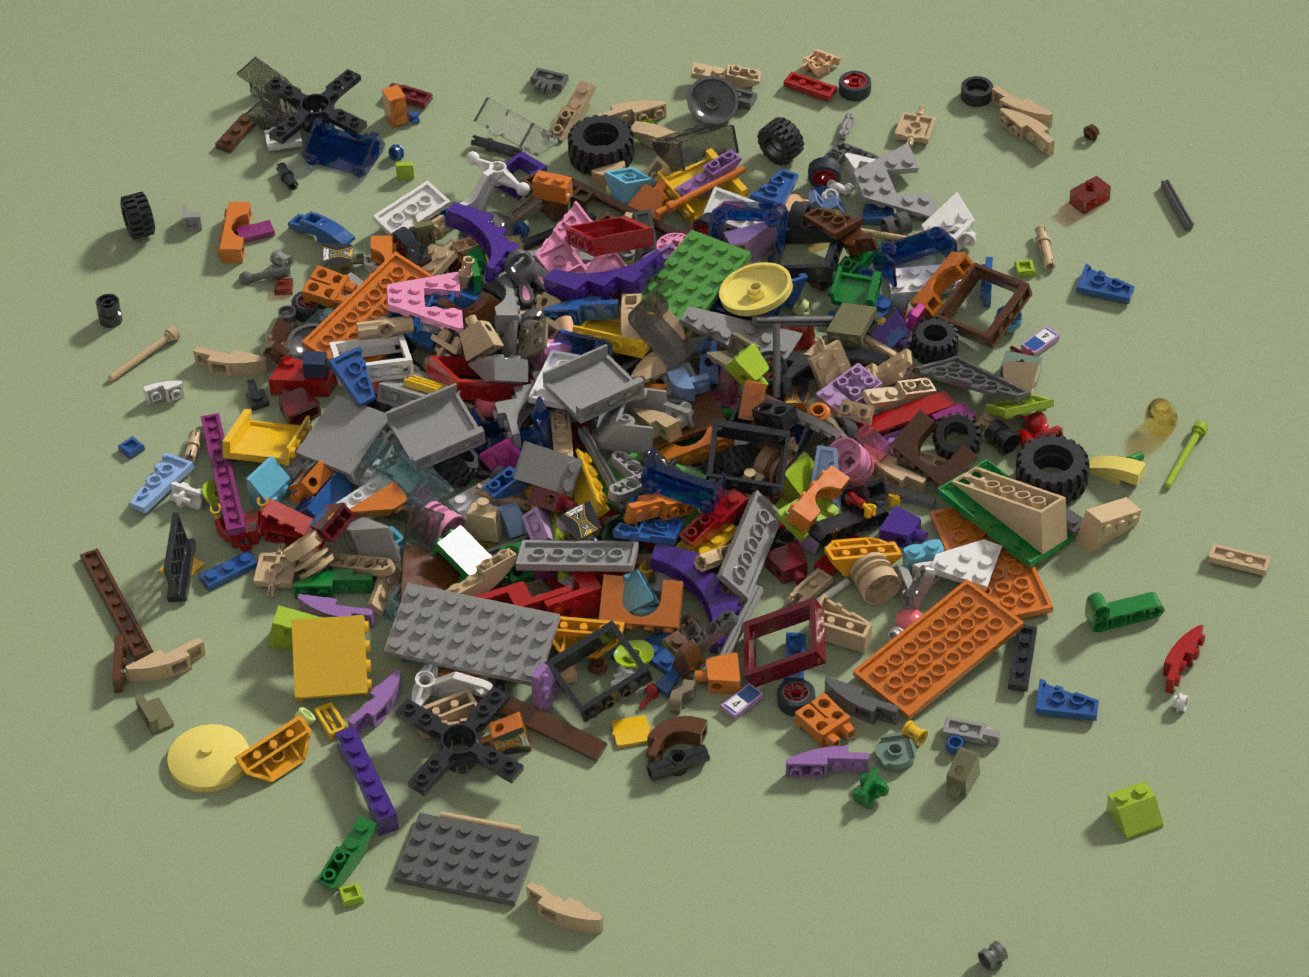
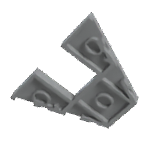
[852,143,937,219]

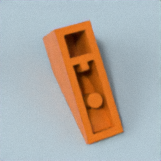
[350,481,408,517]

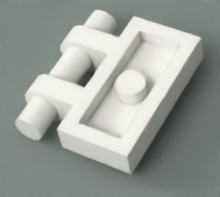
[264,127,303,151]

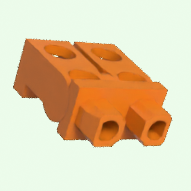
[301,265,358,310]
[794,693,855,748]

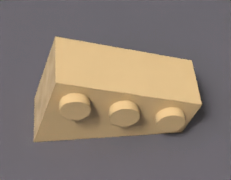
[1075,497,1142,554]
[809,593,872,654]
[417,688,486,739]

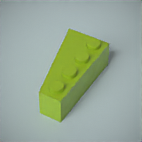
[267,605,322,650]

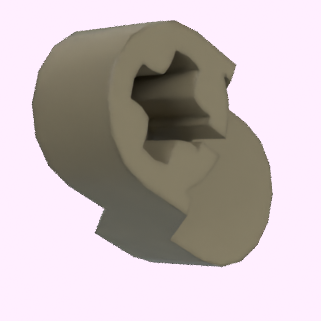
[668,679,696,713]

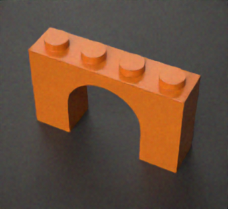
[599,575,684,635]

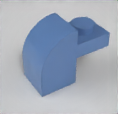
[808,189,846,215]
[667,367,710,402]
[498,501,527,538]

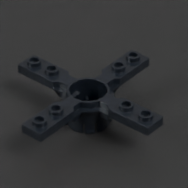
[264,69,367,144]
[395,686,524,796]

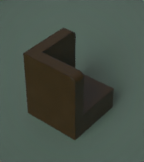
[570,186,595,214]

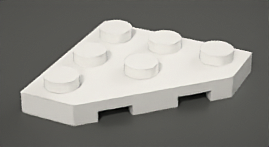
[932,539,1002,592]

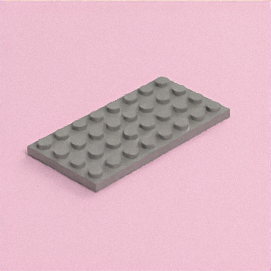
[384,583,561,686]

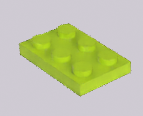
[985,394,1054,419]
[775,498,842,542]

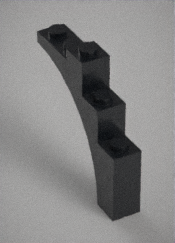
[780,345,888,395]

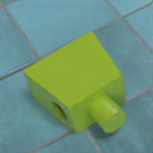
[724,343,769,387]

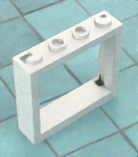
[329,334,414,386]

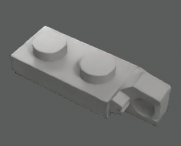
[942,717,1000,745]

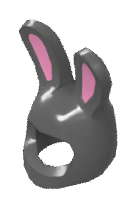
[504,249,547,305]

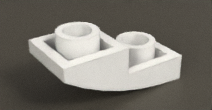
[143,381,185,405]

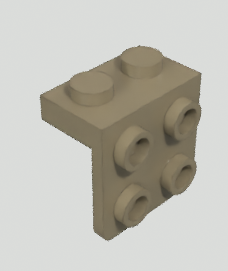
[518,317,561,359]
[706,332,761,371]

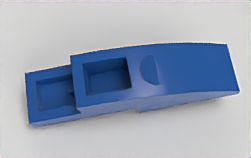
[288,211,355,244]
[543,296,620,325]
[481,466,532,499]

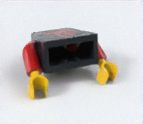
[841,478,901,518]

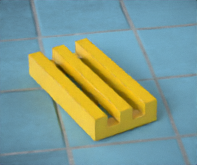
[403,375,446,393]
[313,702,347,740]

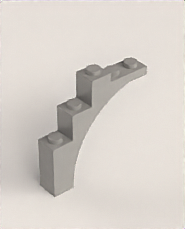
[492,370,541,449]

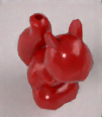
[1016,412,1064,446]

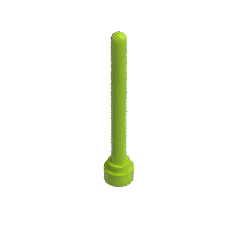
[1164,421,1208,489]

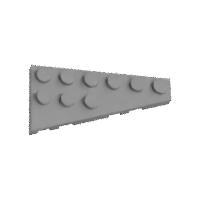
[679,306,803,372]

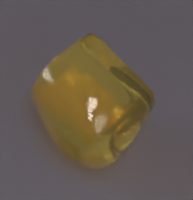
[1145,398,1178,436]

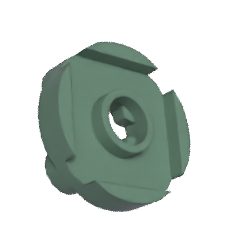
[875,733,916,771]

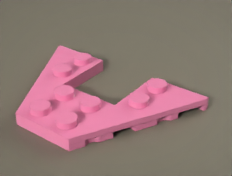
[534,201,627,273]
[386,272,464,335]

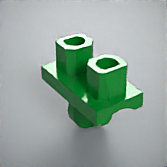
[852,767,890,809]

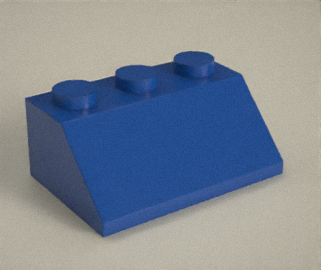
[294,472,353,519]

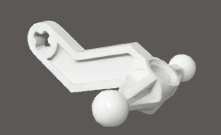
[460,151,530,210]
[407,664,493,724]

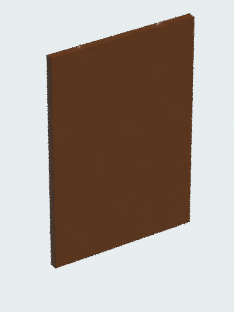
[630,390,727,449]
[400,544,462,603]

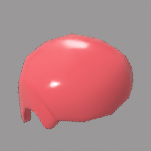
[474,398,500,418]
[895,608,923,630]

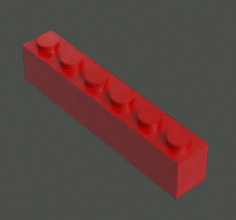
[855,390,956,447]

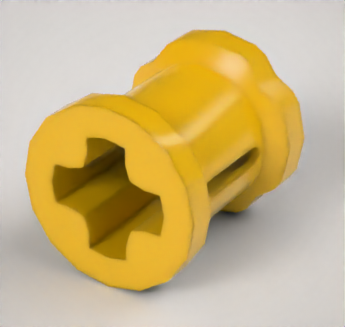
[901,720,928,747]

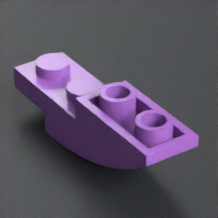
[675,149,742,199]
[298,594,375,629]
[347,669,402,734]
[786,746,869,778]

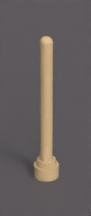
[108,326,180,381]

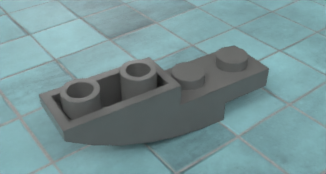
[825,677,899,725]

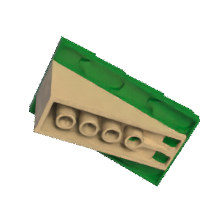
[937,459,1078,568]

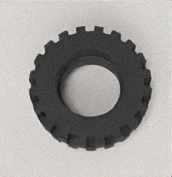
[568,114,635,176]
[1015,435,1090,504]

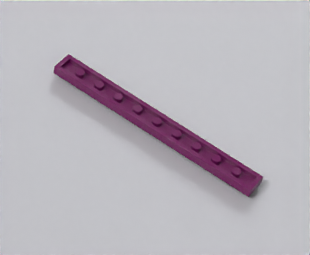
[200,413,247,536]

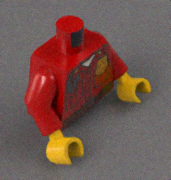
[209,497,269,552]

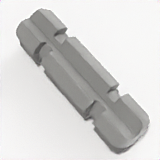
[838,113,855,140]

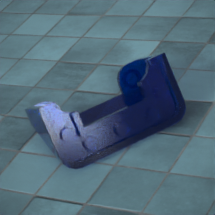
[301,118,386,178]

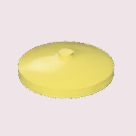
[719,262,793,316]
[167,724,249,793]

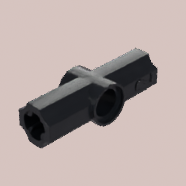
[646,744,710,781]

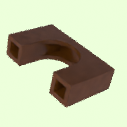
[890,410,980,489]

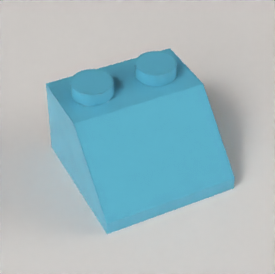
[604,167,654,204]
[246,456,291,510]

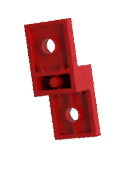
[544,571,627,619]
[474,581,572,612]

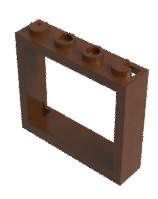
[935,262,1033,349]

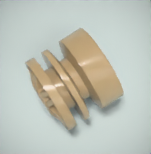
[283,529,335,579]
[850,552,901,605]

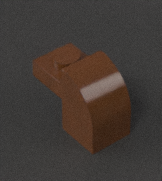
[840,227,879,258]
[662,630,703,679]

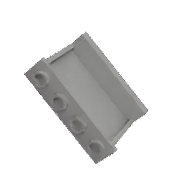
[543,344,644,424]
[377,369,474,407]
[386,383,486,472]
[296,395,393,485]

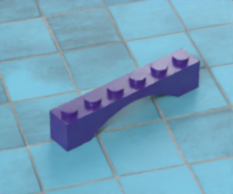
[335,726,399,836]

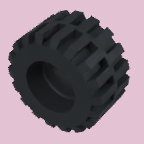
[757,117,804,165]
[120,191,155,240]
[911,318,958,364]
[932,412,982,460]
[702,444,754,477]
[432,448,482,487]

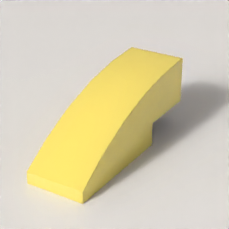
[1089,456,1146,486]

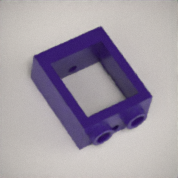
[495,151,547,200]

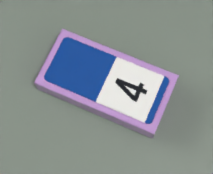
[1021,326,1060,356]
[721,683,764,720]

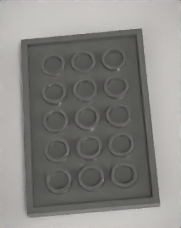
[394,813,539,906]

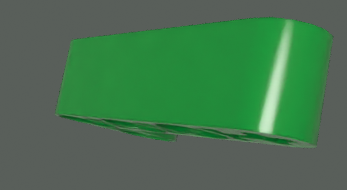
[1085,592,1165,632]

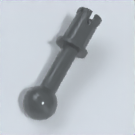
[239,266,291,285]

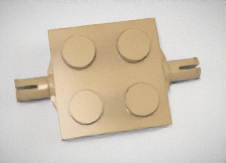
[894,106,936,148]
[422,239,457,276]
[807,336,851,390]
[253,543,299,597]

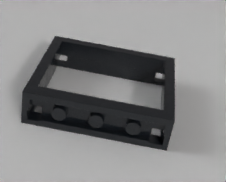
[768,226,844,283]
[704,419,790,499]
[545,620,653,723]

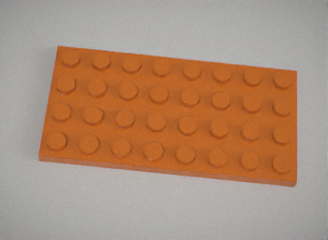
[302,251,440,362]
[930,507,1053,619]
[853,579,1024,721]

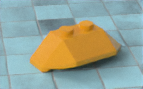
[824,537,903,577]
[552,616,625,659]
[234,714,312,783]

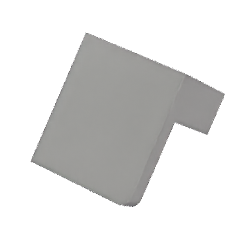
[182,204,203,231]

